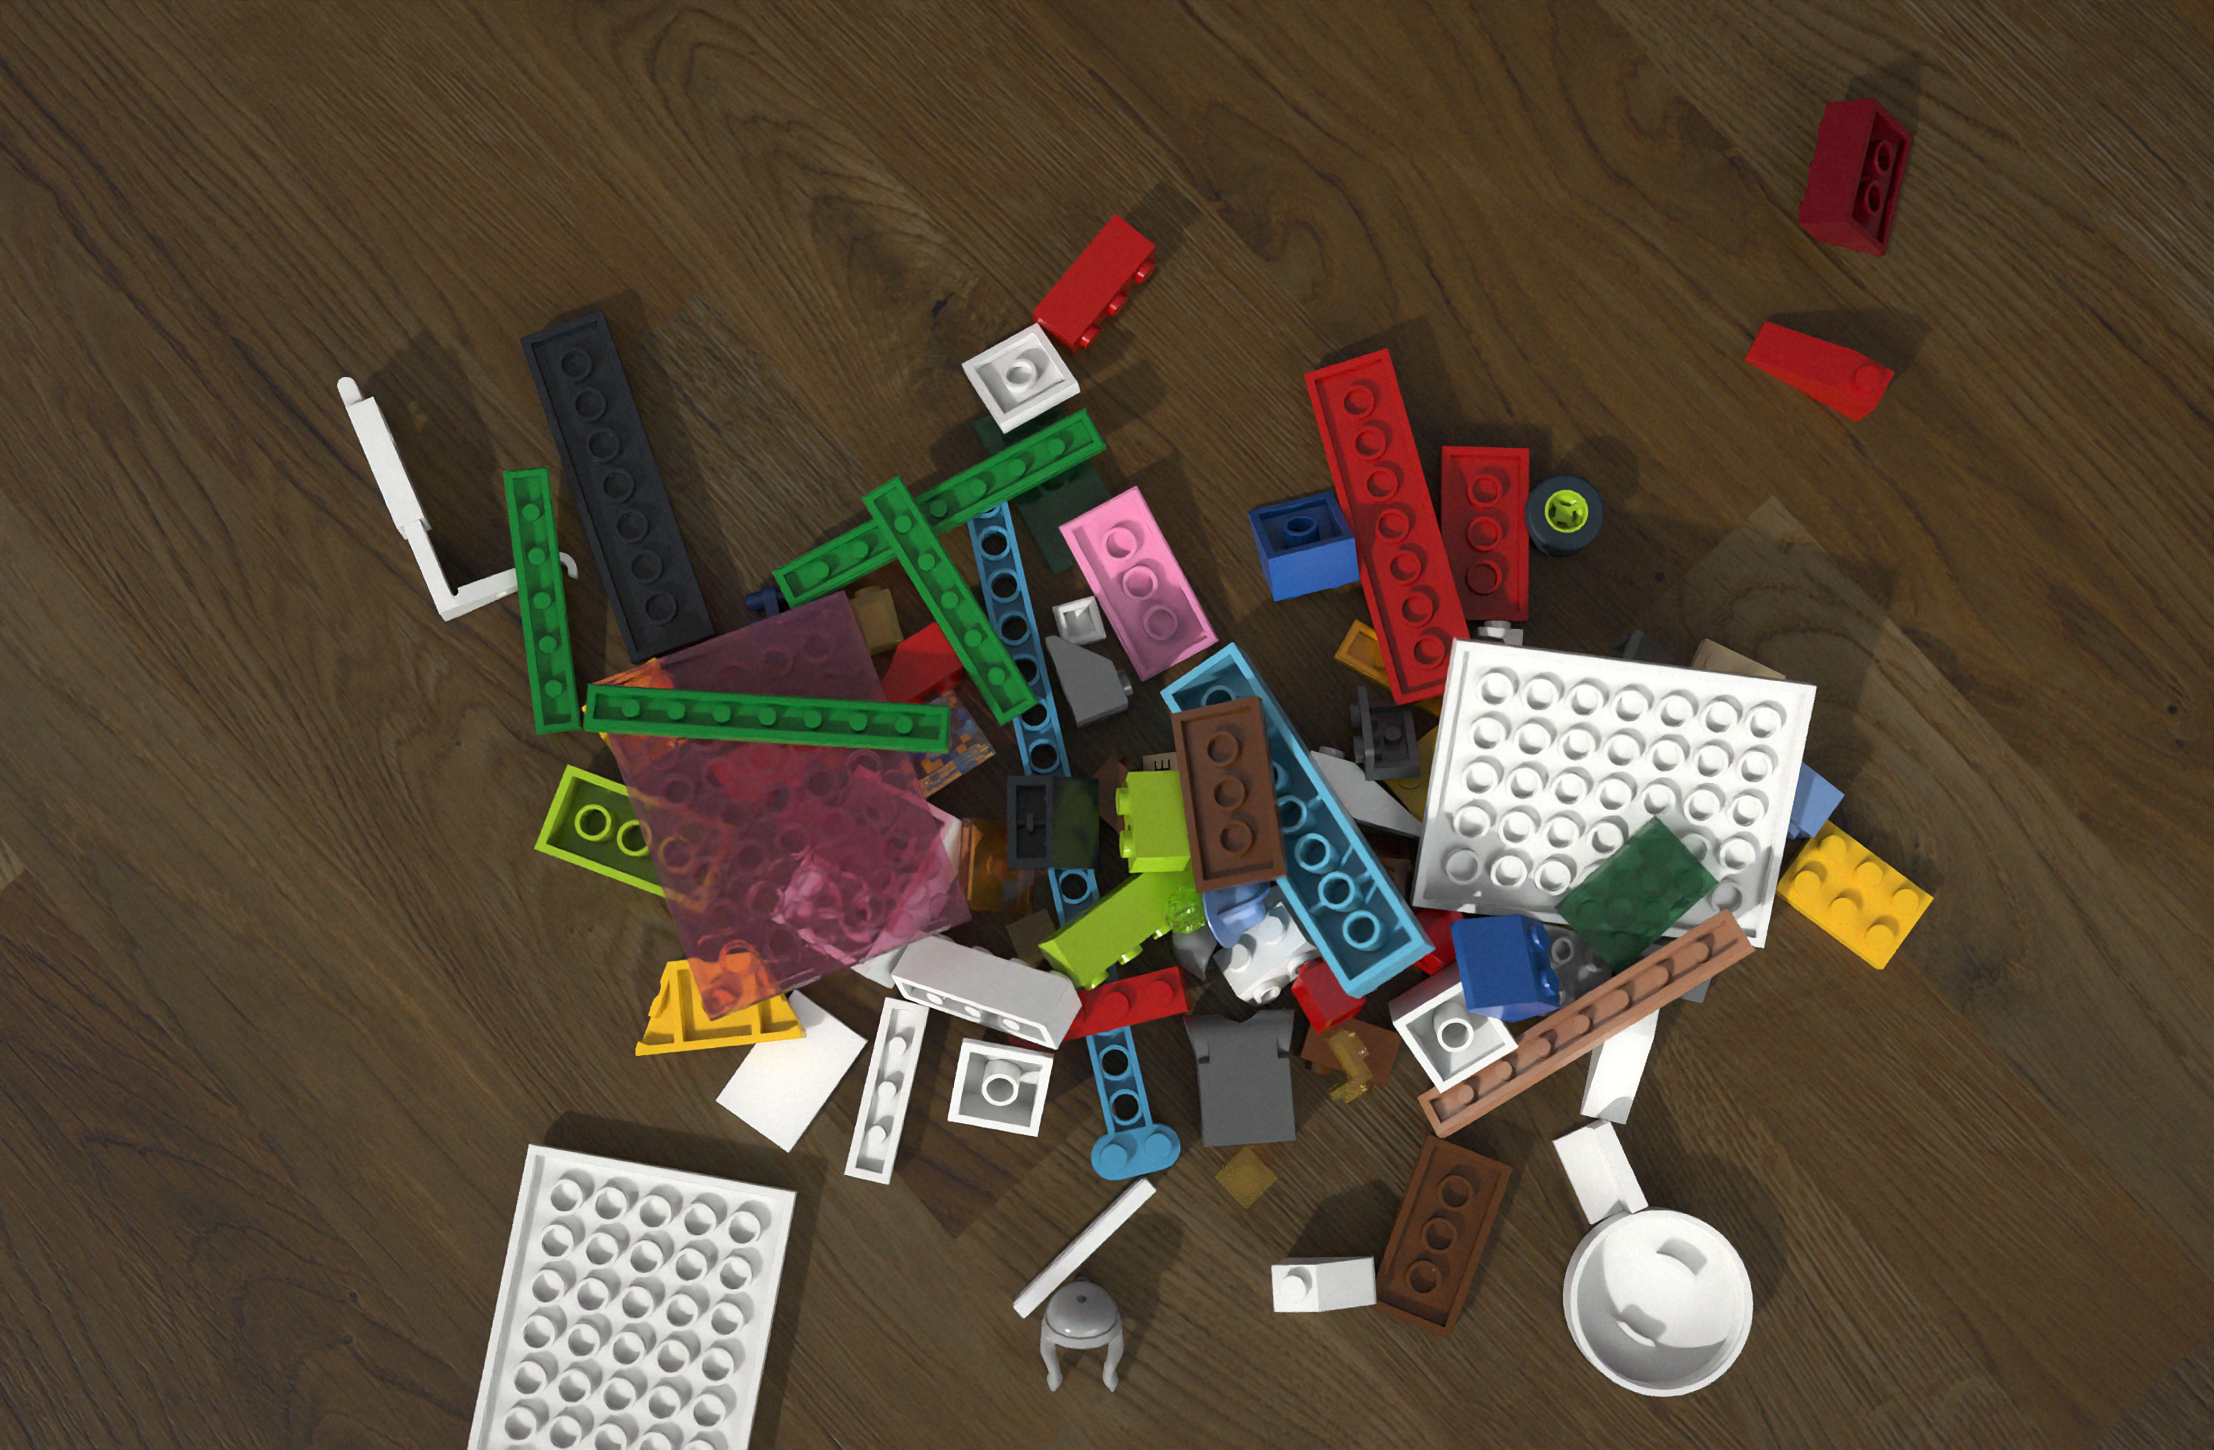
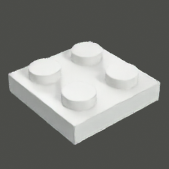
[962,323,1080,434]

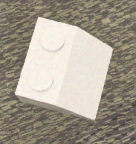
[1388,961,1518,1093]
[948,1038,1054,1137]

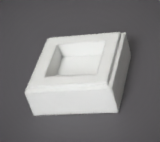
[1052,596,1106,647]

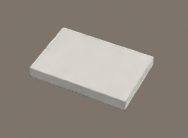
[716,989,868,1153]

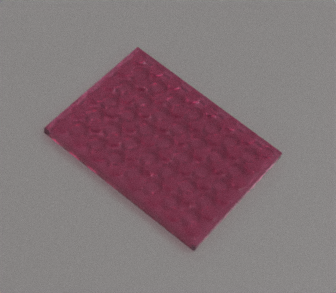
[593,590,972,1022]

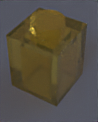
[846,586,905,657]

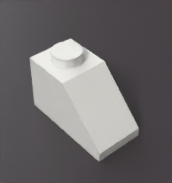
[1271,1257,1377,1312]

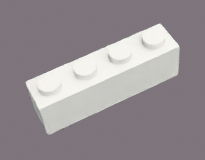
[891,931,1082,1050]

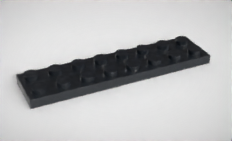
[519,310,718,665]

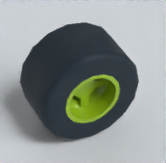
[1524,474,1605,557]

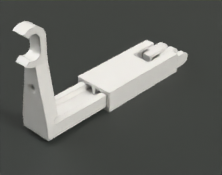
[337,377,578,622]

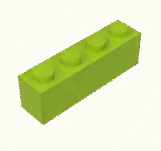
[1037,853,1204,990]

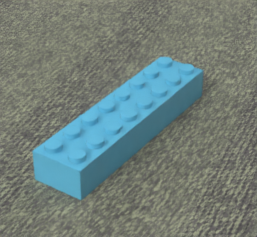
[1160,642,1436,999]

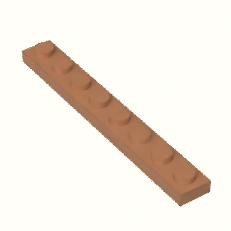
[1417,908,1755,1139]

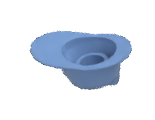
[1203,881,1271,948]

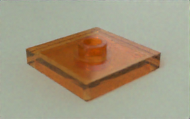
[956,818,1035,914]

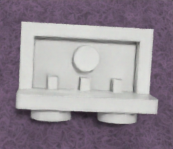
[1213,902,1323,1007]

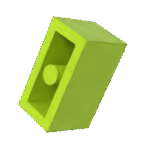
[1116,771,1191,873]

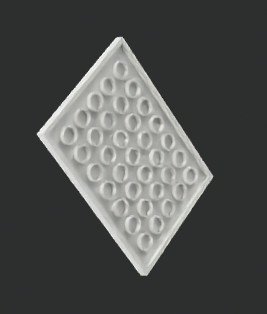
[1409,637,1817,948]
[467,1143,798,1450]

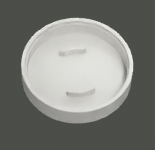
[1563,1206,1753,1396]

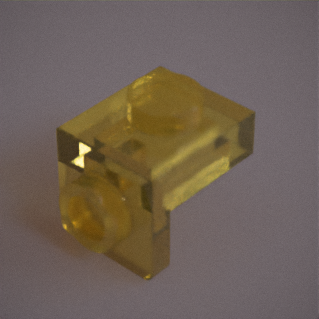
[1324,1028,1374,1103]

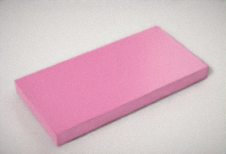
[1059,486,1219,682]

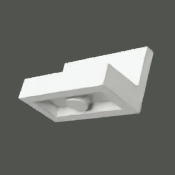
[1552,1119,1648,1224]

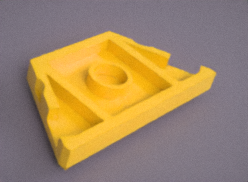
[635,952,807,1056]

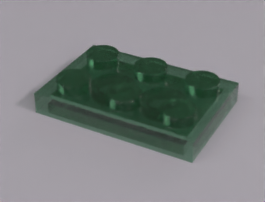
[1554,816,1719,974]

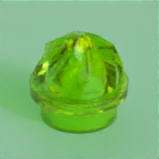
[1164,887,1207,934]

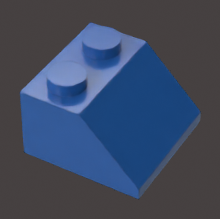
[1248,491,1360,602]
[1450,914,1560,1023]

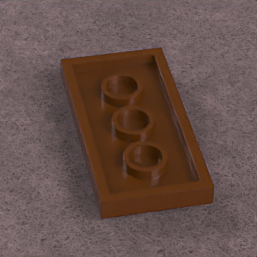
[1171,695,1289,894]
[1365,1133,1513,1339]

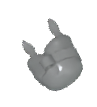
[1040,1276,1124,1392]

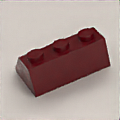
[1798,98,1913,256]

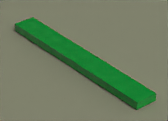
[772,408,1106,612]
[583,684,952,754]

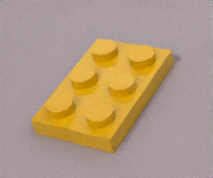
[1775,819,1934,969]

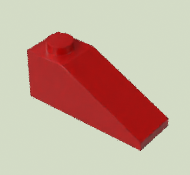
[1743,321,1895,422]

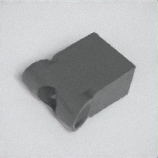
[1183,1008,1296,1147]

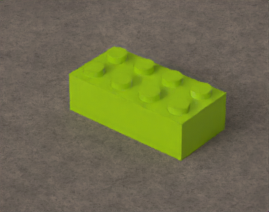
[534,764,744,913]

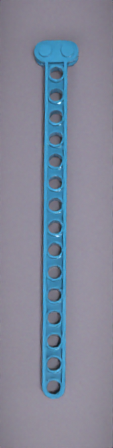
[967,502,1180,1180]

